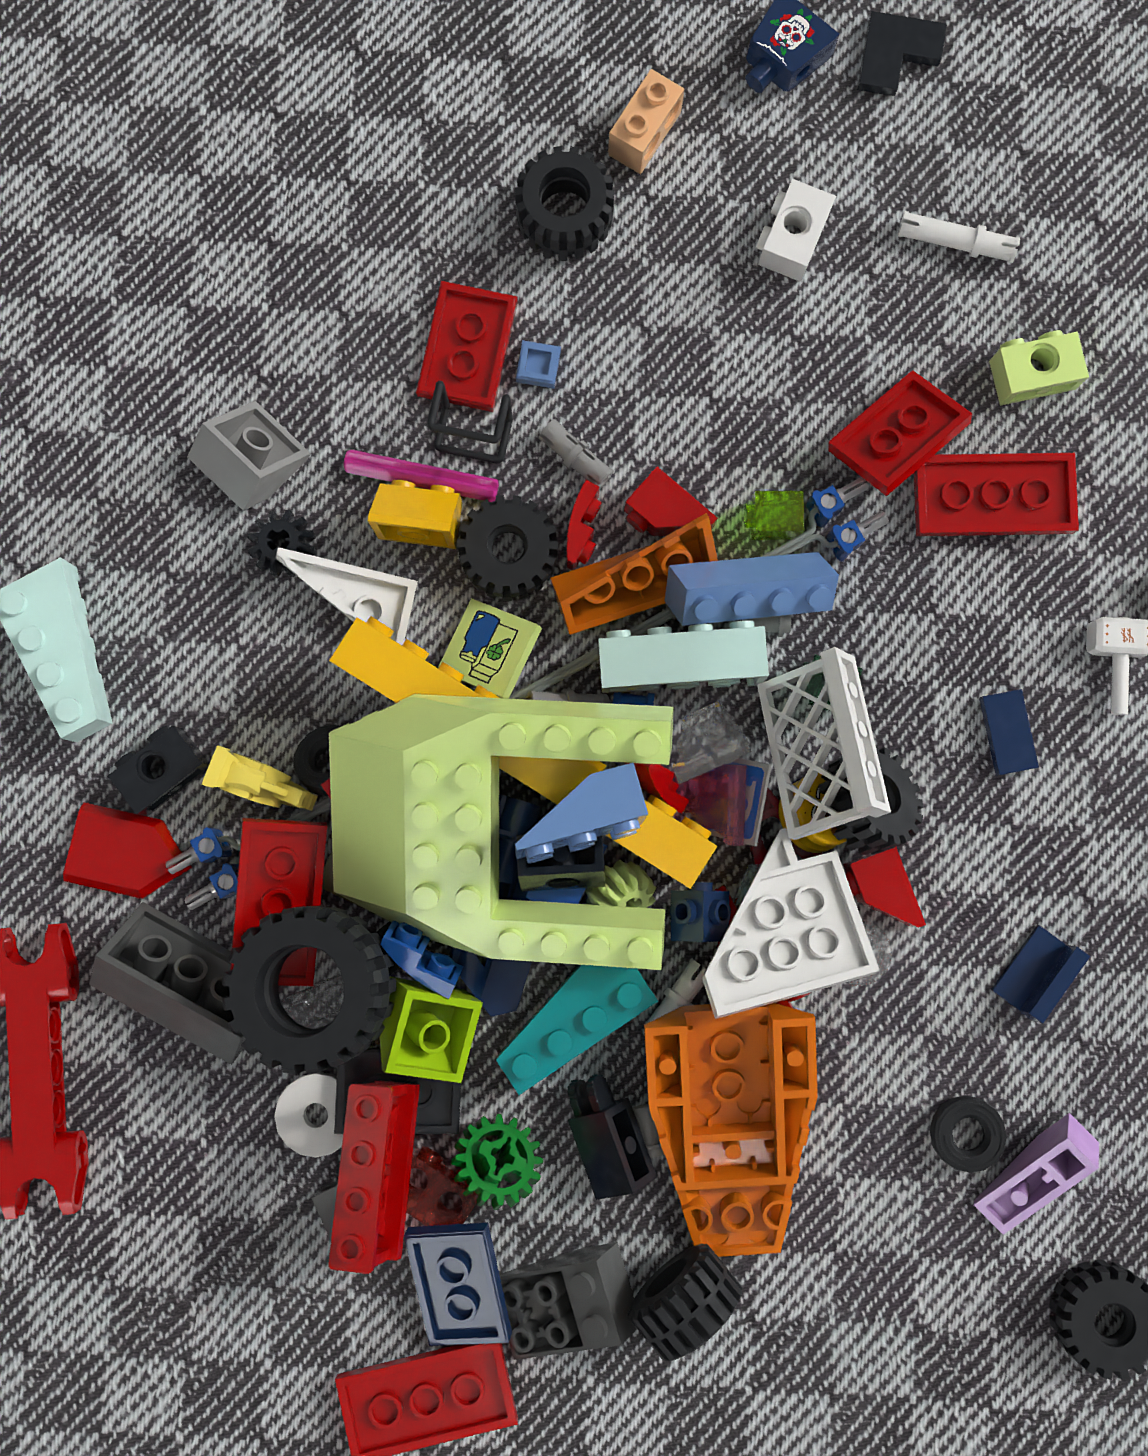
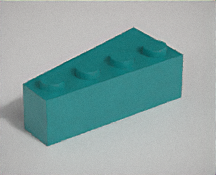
[496,965,658,1095]

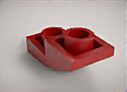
[567,480,602,570]
[624,762,690,814]

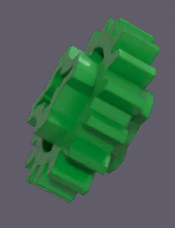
[451,1114,543,1210]

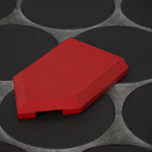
[63,802,192,899]

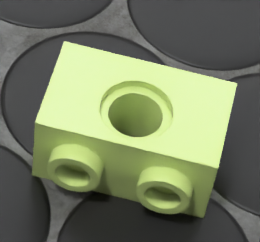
[989,330,1089,406]

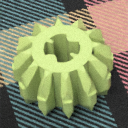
[585,859,656,908]

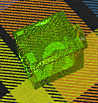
[744,491,804,540]

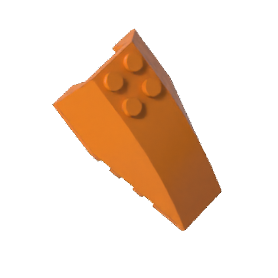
[644,1003,818,1257]

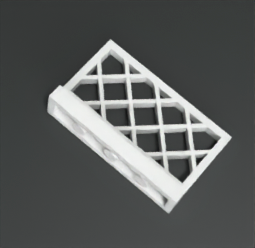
[757,647,891,840]

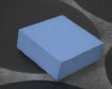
[516,340,561,389]

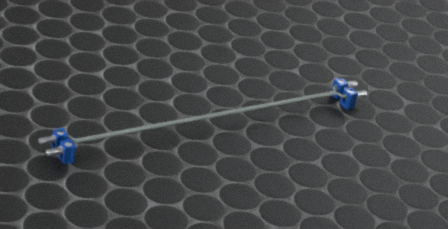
[166,477,889,910]

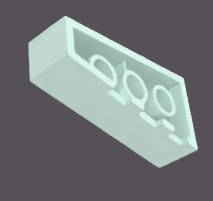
[598,621,769,693]

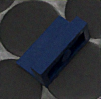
[991,925,1091,1024]

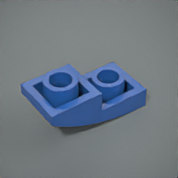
[381,920,463,999]

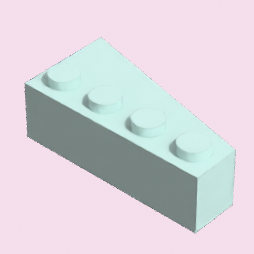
[0,557,113,742]

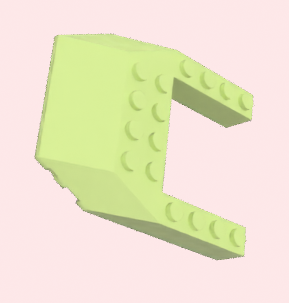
[329,694,673,970]

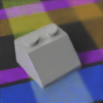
[187,401,311,511]

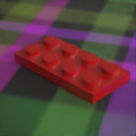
[914,452,1079,536]
[230,818,328,986]
[335,1343,518,1456]

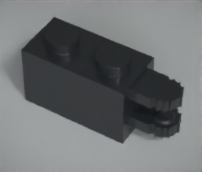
[567,1074,657,1200]

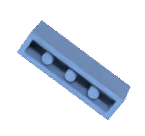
[665,552,839,626]

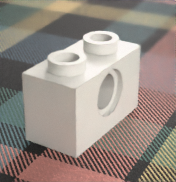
[756,179,836,282]

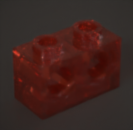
[406,1145,478,1226]

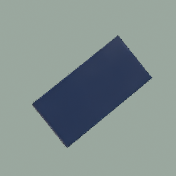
[979,689,1039,776]

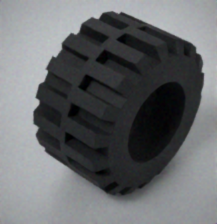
[515,146,614,261]
[628,1244,742,1361]

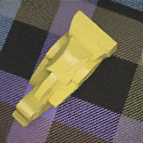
[201,745,318,811]

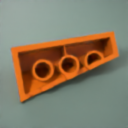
[550,513,718,635]

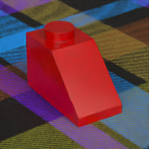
[624,466,718,537]
[843,847,926,928]

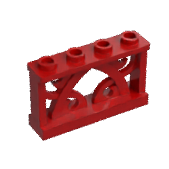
[328,1080,420,1274]

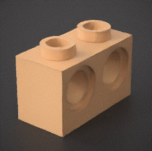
[608,69,684,175]

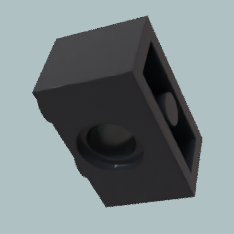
[107,725,210,816]
[516,835,605,892]

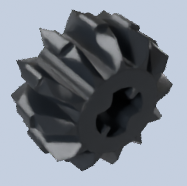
[247,510,316,578]

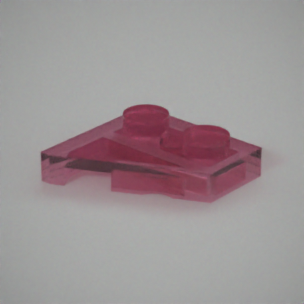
[674,763,747,846]

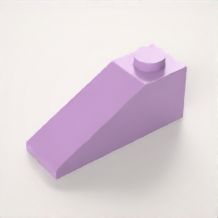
[974,1113,1099,1235]

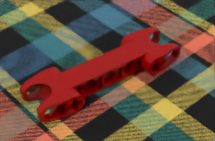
[0,923,89,1220]

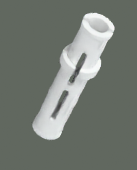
[898,211,1020,263]

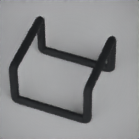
[427,380,513,464]

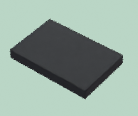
[334,1048,461,1134]

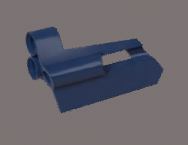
[449,794,542,1017]

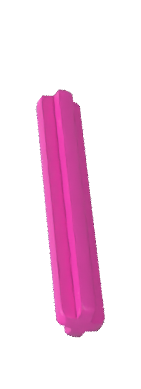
[344,450,499,502]

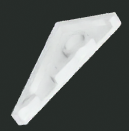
[275,547,418,645]

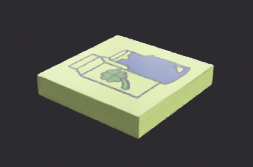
[438,598,542,699]

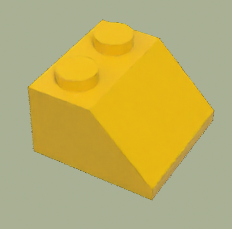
[368,480,463,549]

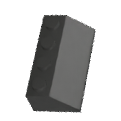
[89,902,281,1065]

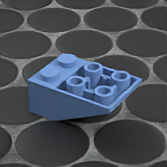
[515,763,648,863]

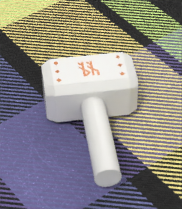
[1086,617,1148,715]

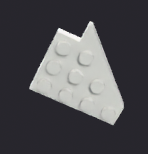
[702,828,880,1019]

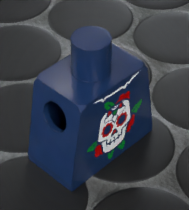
[745,0,840,93]

